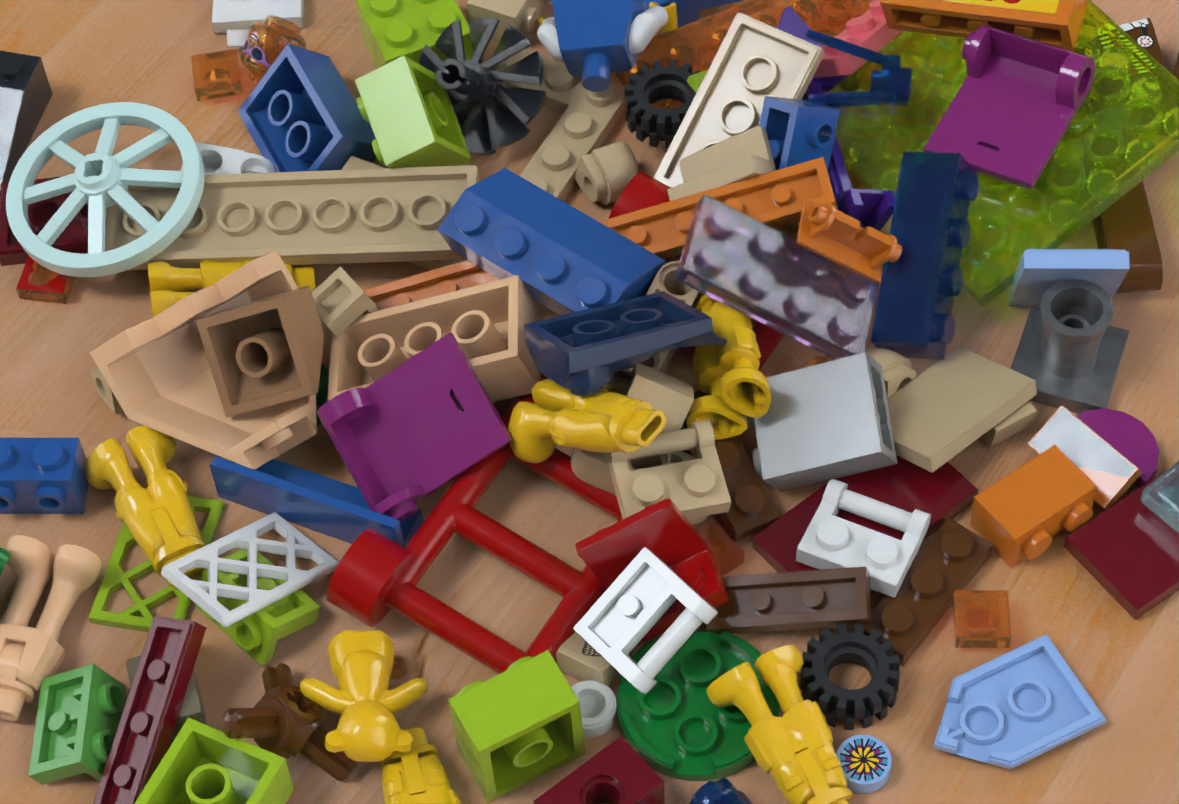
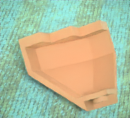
[90,250,317,470]

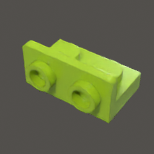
[195,549,321,666]

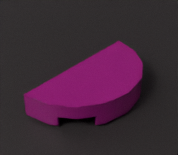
[1076,408,1159,488]

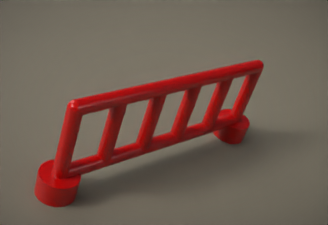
[326,171,806,674]

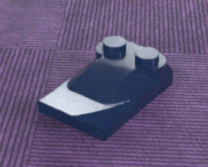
[524,291,727,396]

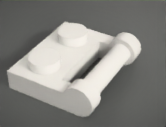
[796,478,931,598]
[573,547,718,695]

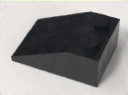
[0,51,52,192]

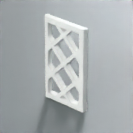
[161,512,339,627]

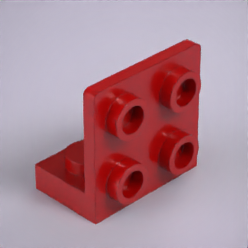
[575,498,729,646]

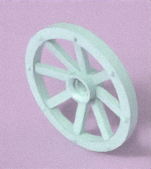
[6,102,205,277]

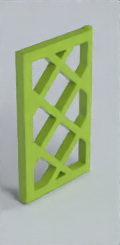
[88,495,225,633]

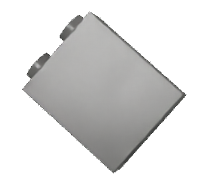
[747,352,898,492]

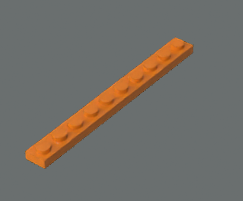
[361,157,838,315]

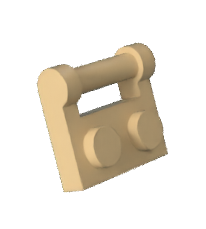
[605,420,731,519]

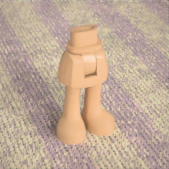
[0,535,103,721]

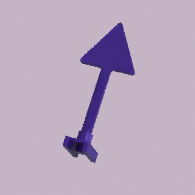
[777,7,898,262]

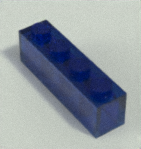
[871,152,979,360]

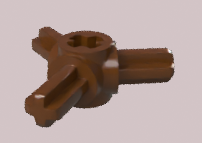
[222,663,358,781]

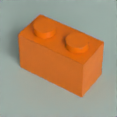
[970,444,1097,568]

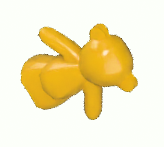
[300,630,428,762]

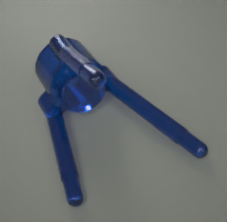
[805,30,912,107]

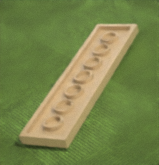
[105,165,480,270]

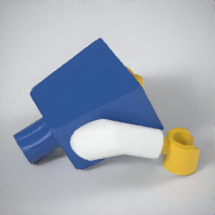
[537,0,678,92]

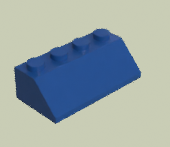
[437,168,667,316]

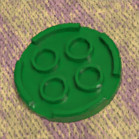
[616,631,780,781]

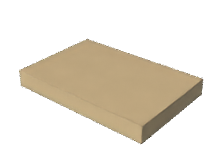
[887,346,1037,473]

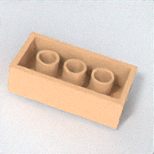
[327,275,541,410]

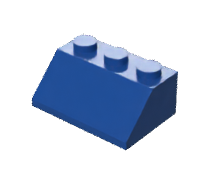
[238,44,377,172]

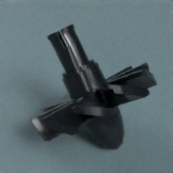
[419,18,547,155]

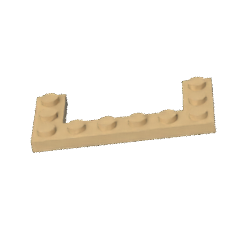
[407,50,625,271]

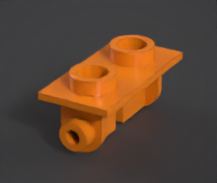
[796,199,902,284]

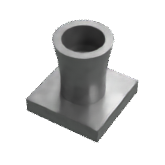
[1010,279,1129,414]

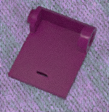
[924,25,1095,190]
[317,333,513,522]

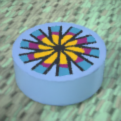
[836,735,892,794]

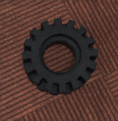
[624,60,701,148]
[800,623,900,730]

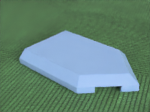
[933,634,1106,769]

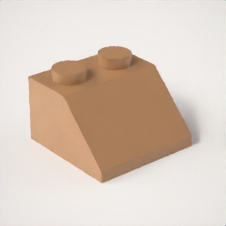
[196,286,325,418]

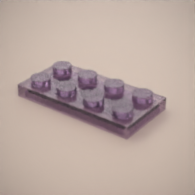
[675,194,879,360]

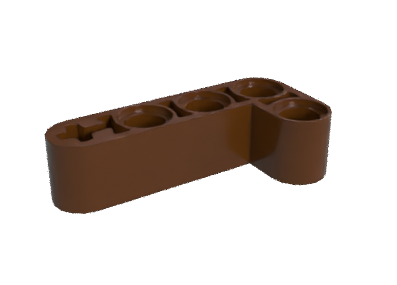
[1080,104,1163,294]

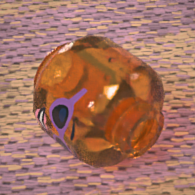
[240,15,306,83]

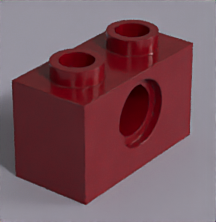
[533,736,665,804]

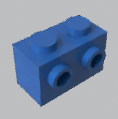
[759,96,840,171]
[0,438,89,514]

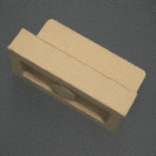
[667,126,776,201]

